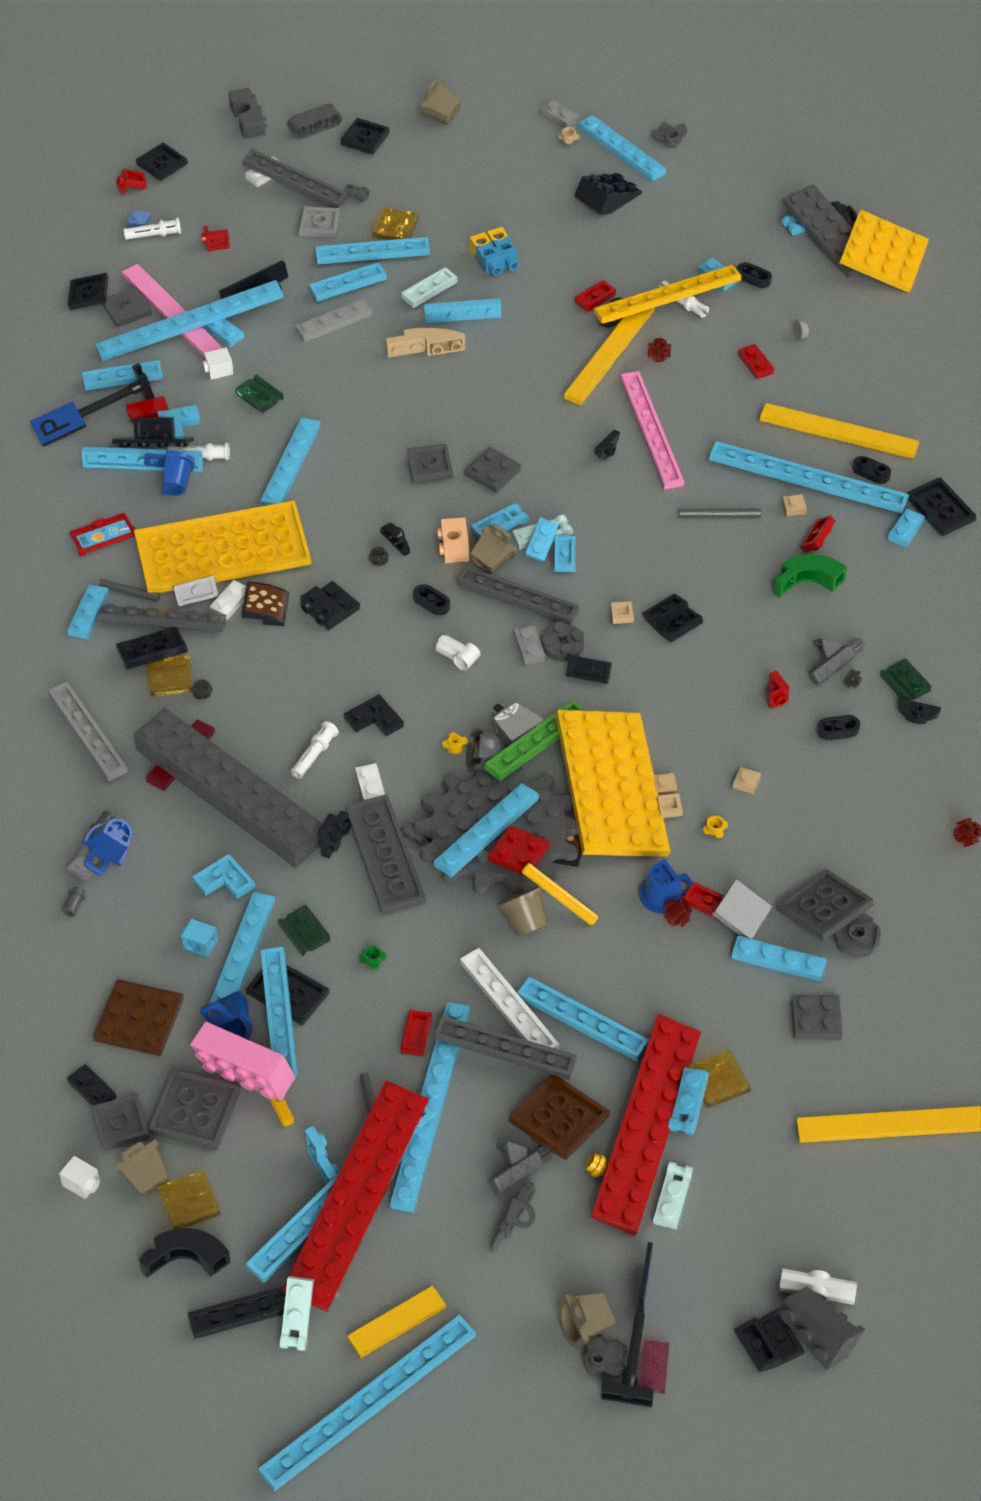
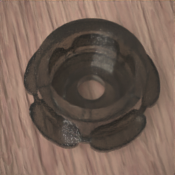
[369,547,389,566]
[843,669,862,689]
[191,680,213,699]

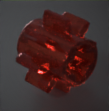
[648,338,671,362]
[953,818,981,847]
[664,898,692,927]

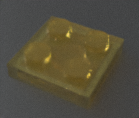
[372,207,419,240]
[147,654,194,697]
[687,1050,751,1108]
[158,1170,221,1229]

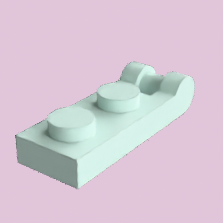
[512,515,573,550]
[653,1161,694,1230]
[280,1276,314,1351]

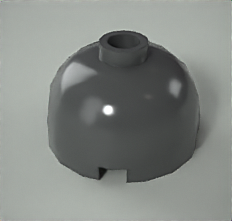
[466,728,504,772]

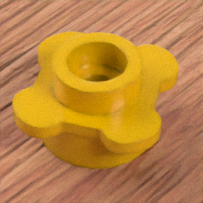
[442,732,468,754]
[703,816,728,838]

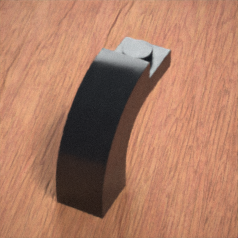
[139,1228,231,1278]

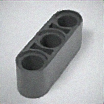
[287,103,342,139]

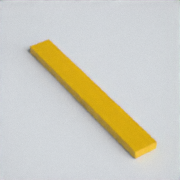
[594,265,741,324]
[564,308,655,406]
[760,403,919,459]
[796,1106,981,1143]

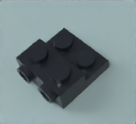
[300,581,360,631]

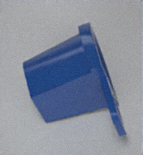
[144,450,195,496]
[82,818,133,876]
[639,859,693,914]
[200,991,253,1040]

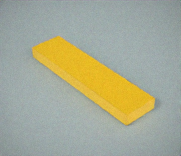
[347,1285,446,1359]

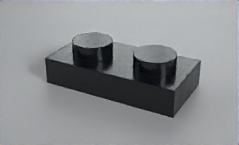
[566,655,612,684]
[67,1064,117,1106]

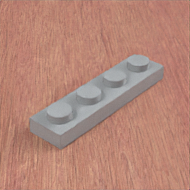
[295,299,372,342]

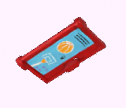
[69,512,136,556]

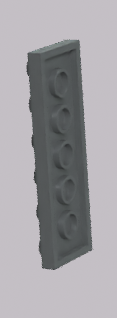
[782,184,859,278]
[345,794,426,914]

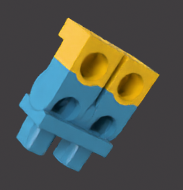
[469,227,518,276]

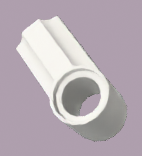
[436,635,481,671]

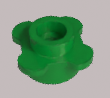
[359,946,386,970]

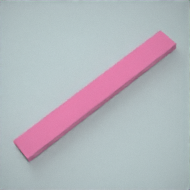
[122,264,222,358]
[620,371,684,490]

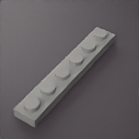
[48,682,128,782]

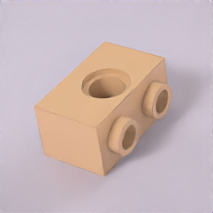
[437,517,469,563]

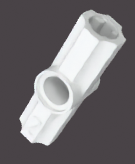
[779,1269,857,1305]

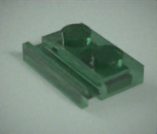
[235,374,284,414]
[880,658,931,700]
[278,905,330,956]

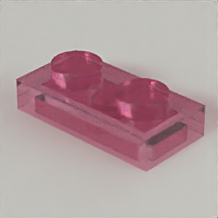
[640,1340,670,1394]

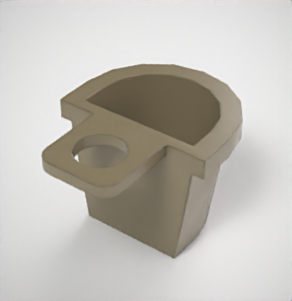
[420,78,461,124]
[470,523,518,574]
[496,886,548,936]
[114,1139,170,1197]
[558,1293,616,1348]

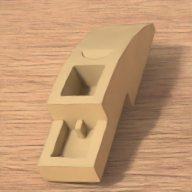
[386,328,465,358]

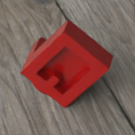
[116,169,147,194]
[201,226,230,252]
[767,670,790,709]

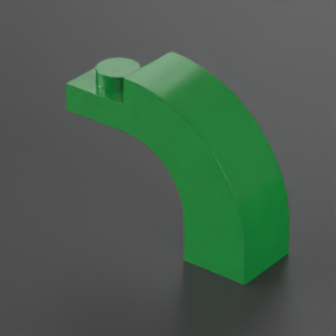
[773,554,847,598]

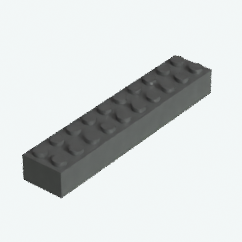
[134,708,323,868]

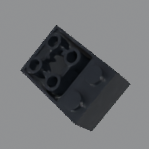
[574,173,642,214]

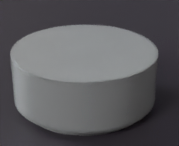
[794,320,809,340]

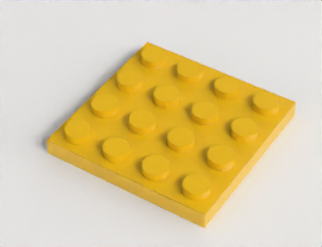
[839,209,929,293]

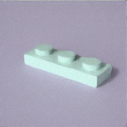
[401,267,458,308]

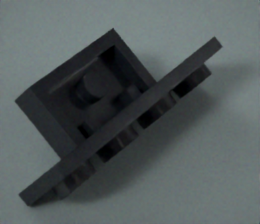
[219,260,288,299]
[112,417,194,447]

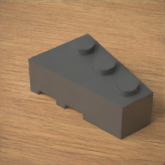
[777,1286,865,1370]

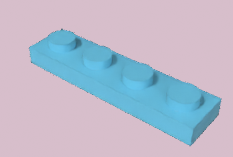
[309,262,387,302]
[424,298,501,324]
[82,360,163,391]
[731,935,827,982]

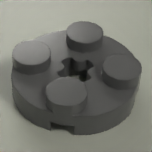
[542,621,584,661]
[834,913,881,956]

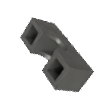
[228,87,267,139]

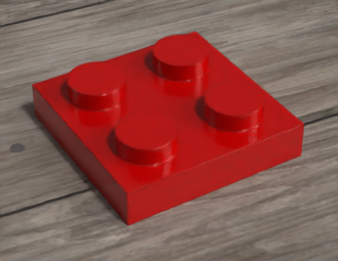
[488,825,550,877]

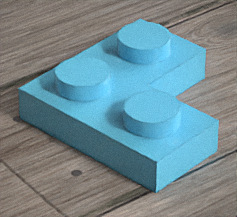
[158,405,201,444]
[192,854,256,899]
[304,1126,339,1185]

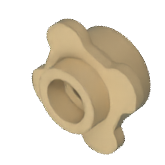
[558,127,580,144]

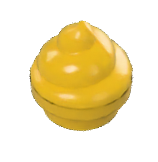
[584,1153,607,1177]

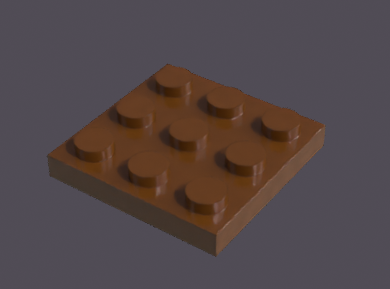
[93,979,184,1056]
[508,1074,610,1160]

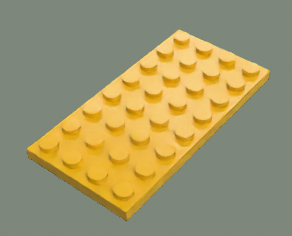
[134,500,312,593]
[555,710,671,857]

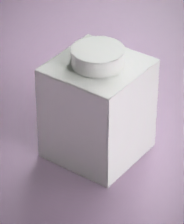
[202,347,233,380]
[59,1156,100,1199]

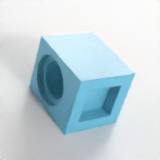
[180,919,218,958]

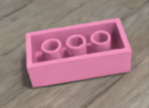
[190,1021,296,1101]

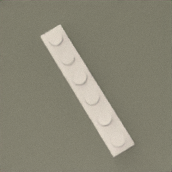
[460,948,559,1050]

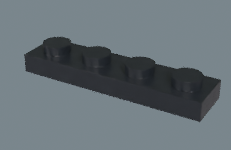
[188,1286,286,1339]

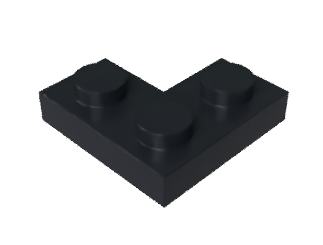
[344,694,404,736]
[319,810,351,859]

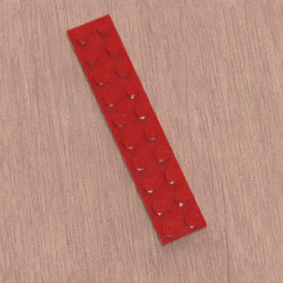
[589,1013,701,1236]
[282,1080,429,1312]

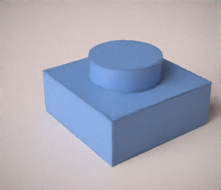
[127,210,151,228]

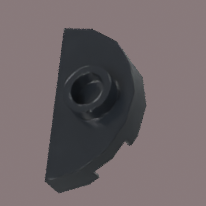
[831,201,857,228]
[595,430,620,460]
[380,523,410,556]
[898,698,941,724]

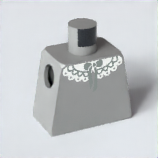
[491,703,543,748]

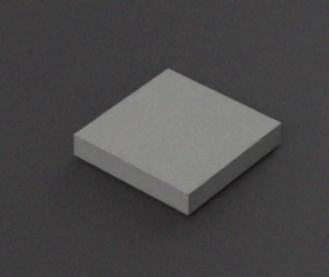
[299,206,341,238]
[712,879,772,939]

